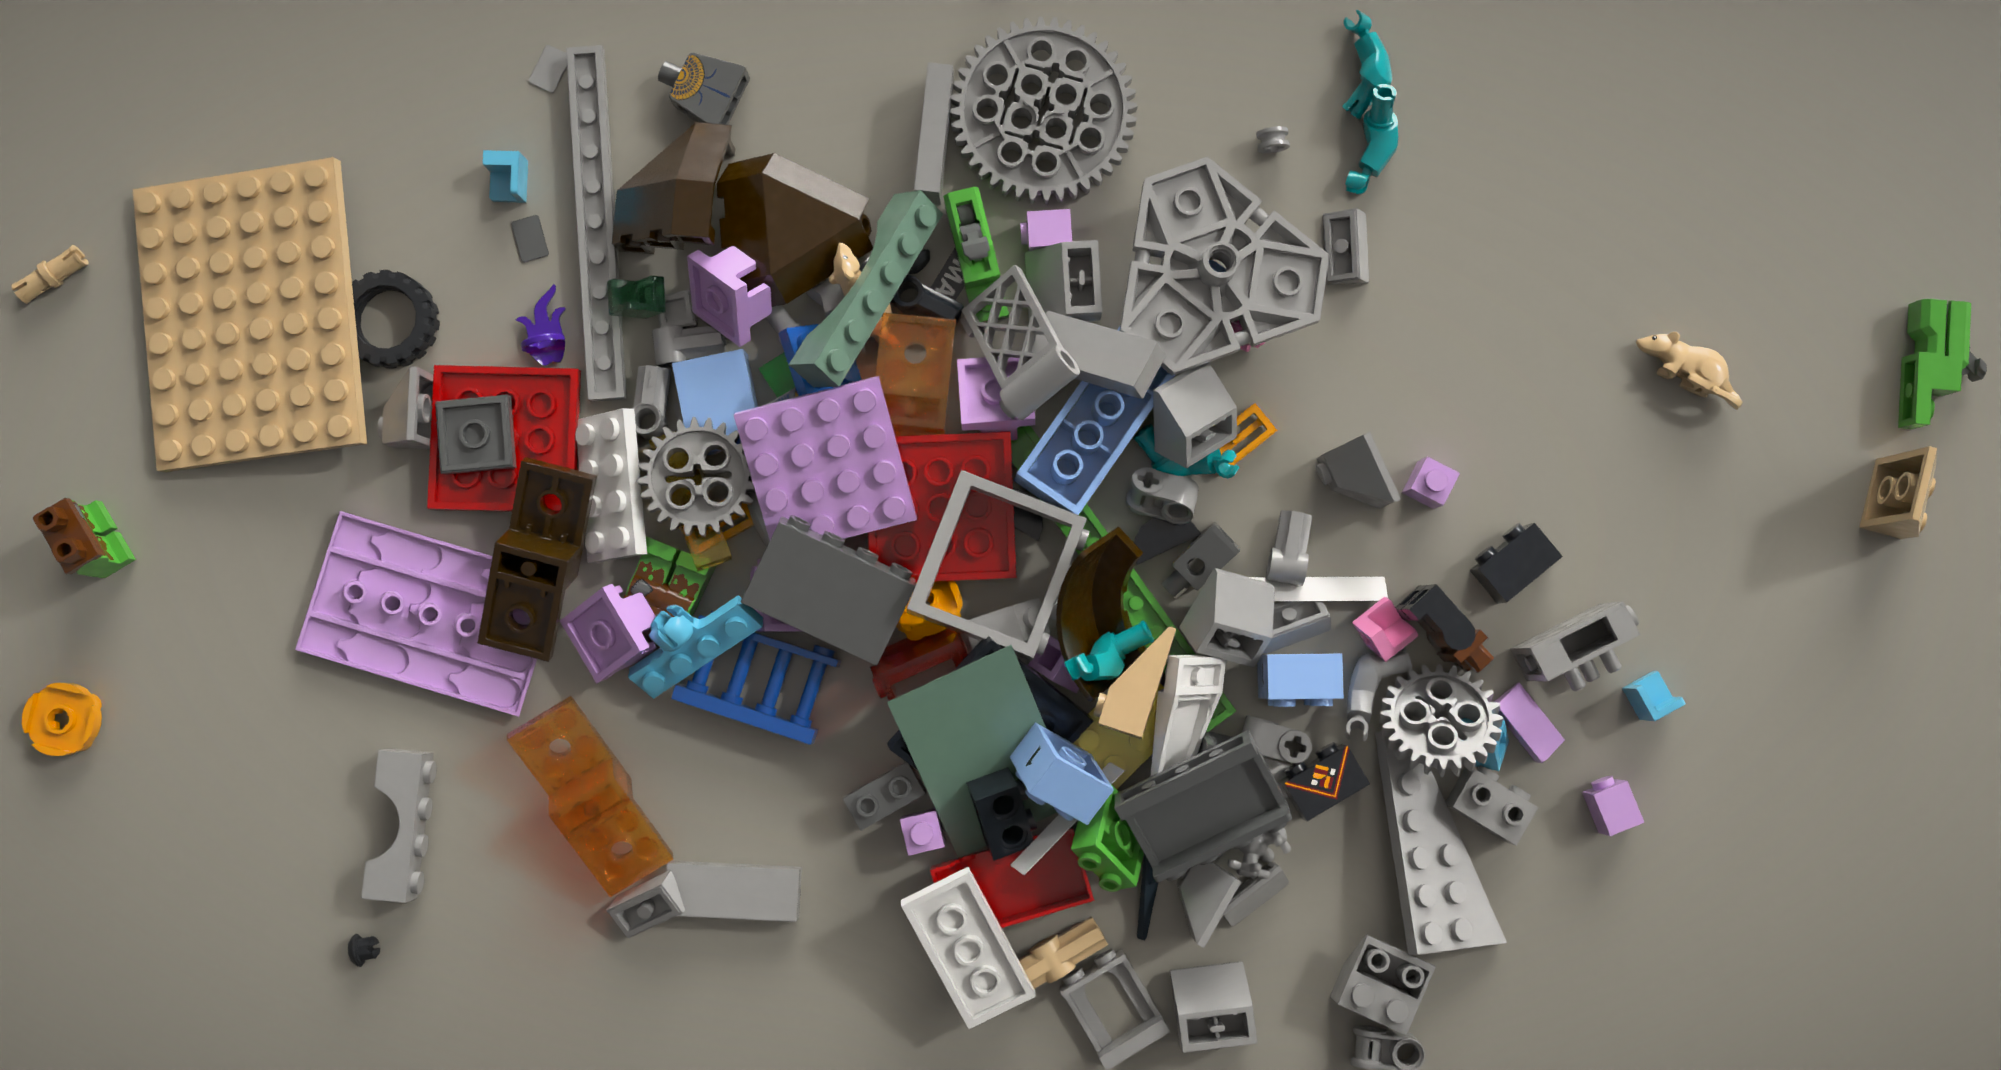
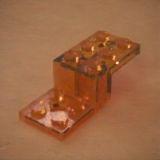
[875,313,956,436]
[507,696,674,897]

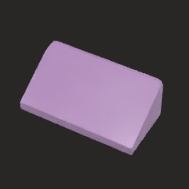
[1494,682,1565,763]

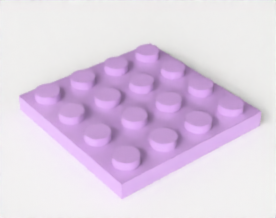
[734,376,917,540]

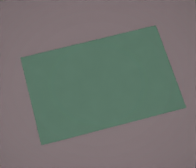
[887,644,1057,858]

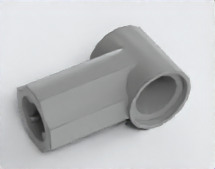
[652,326,726,368]
[632,365,671,441]
[1266,510,1312,586]

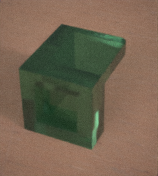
[607,275,666,319]

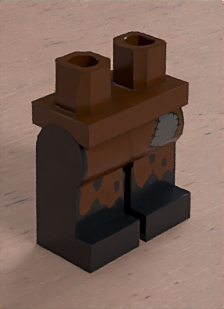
[1395,584,1494,673]

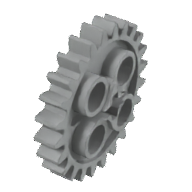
[637,417,755,537]
[1379,664,1503,777]

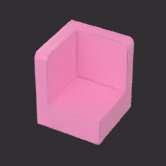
[1352,597,1418,662]

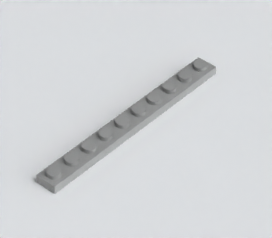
[566,45,627,402]

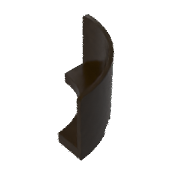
[1056,526,1146,702]

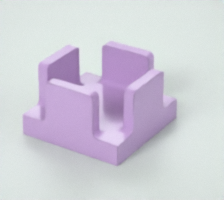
[687,246,772,347]
[957,356,1035,440]
[560,584,657,684]

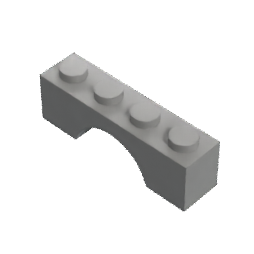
[361,749,437,903]

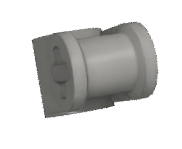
[1126,467,1199,525]
[1242,715,1312,763]
[1351,1025,1426,1070]

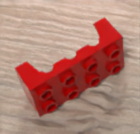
[930,826,1094,928]

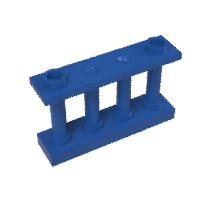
[671,611,841,745]

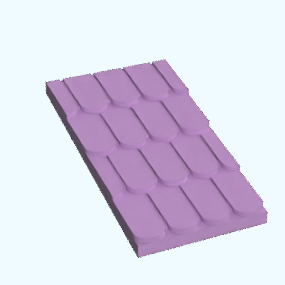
[295,511,537,717]

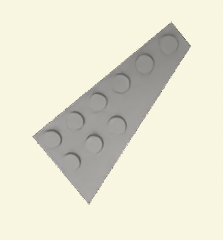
[1375,731,1507,955]

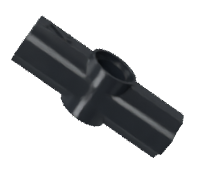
[859,257,964,334]

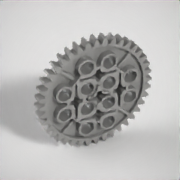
[950,17,1137,205]

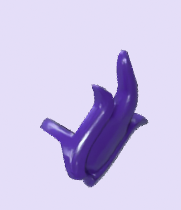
[515,284,566,366]

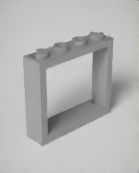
[906,470,1090,661]

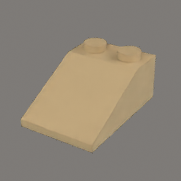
[1859,446,1937,539]
[1094,626,1176,739]

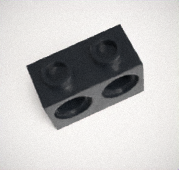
[966,767,1037,861]

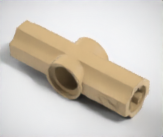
[1018,916,1108,989]

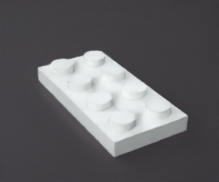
[575,408,647,563]
[901,867,1036,1029]

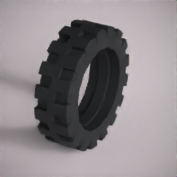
[352,269,440,369]

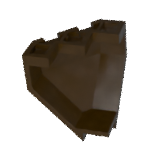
[612,122,735,254]
[716,153,873,307]

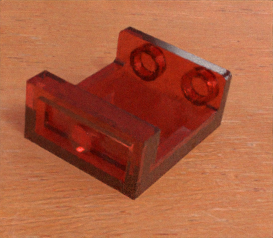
[870,628,968,701]

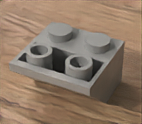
[1025,240,1103,321]
[1153,363,1237,468]
[1179,568,1275,667]
[1330,934,1436,1035]
[1170,961,1258,1053]

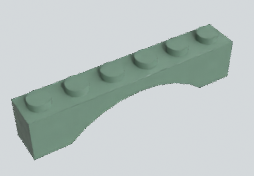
[789,190,943,387]

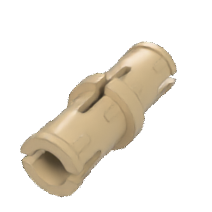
[11,245,89,304]

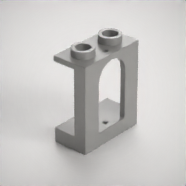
[1059,949,1170,1070]

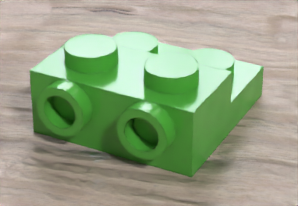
[1071,785,1144,892]

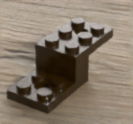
[477,457,597,662]

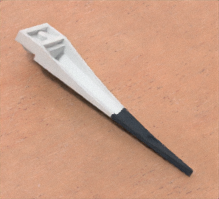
[1137,655,1226,941]

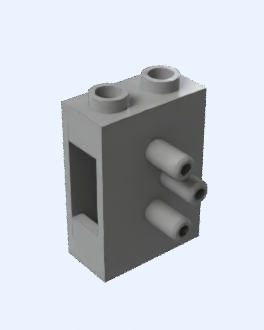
[1510,601,1641,691]

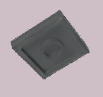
[435,395,517,475]

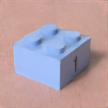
[1257,653,1344,707]
[1010,722,1114,825]

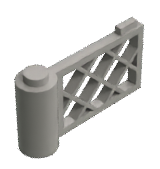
[960,265,1080,420]

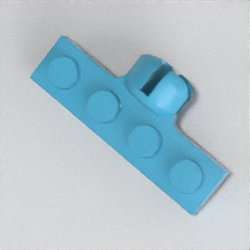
[628,595,763,699]

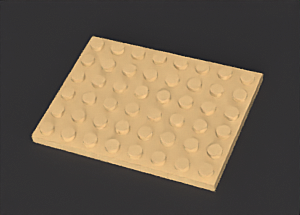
[133,157,367,472]

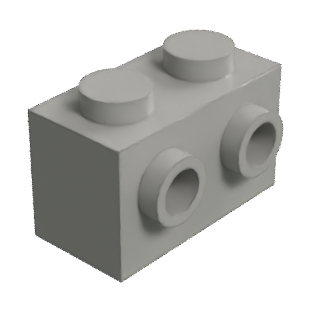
[1445,765,1539,846]

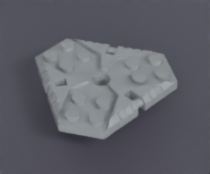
[1119,157,1329,376]

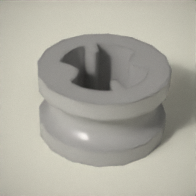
[1256,126,1290,153]

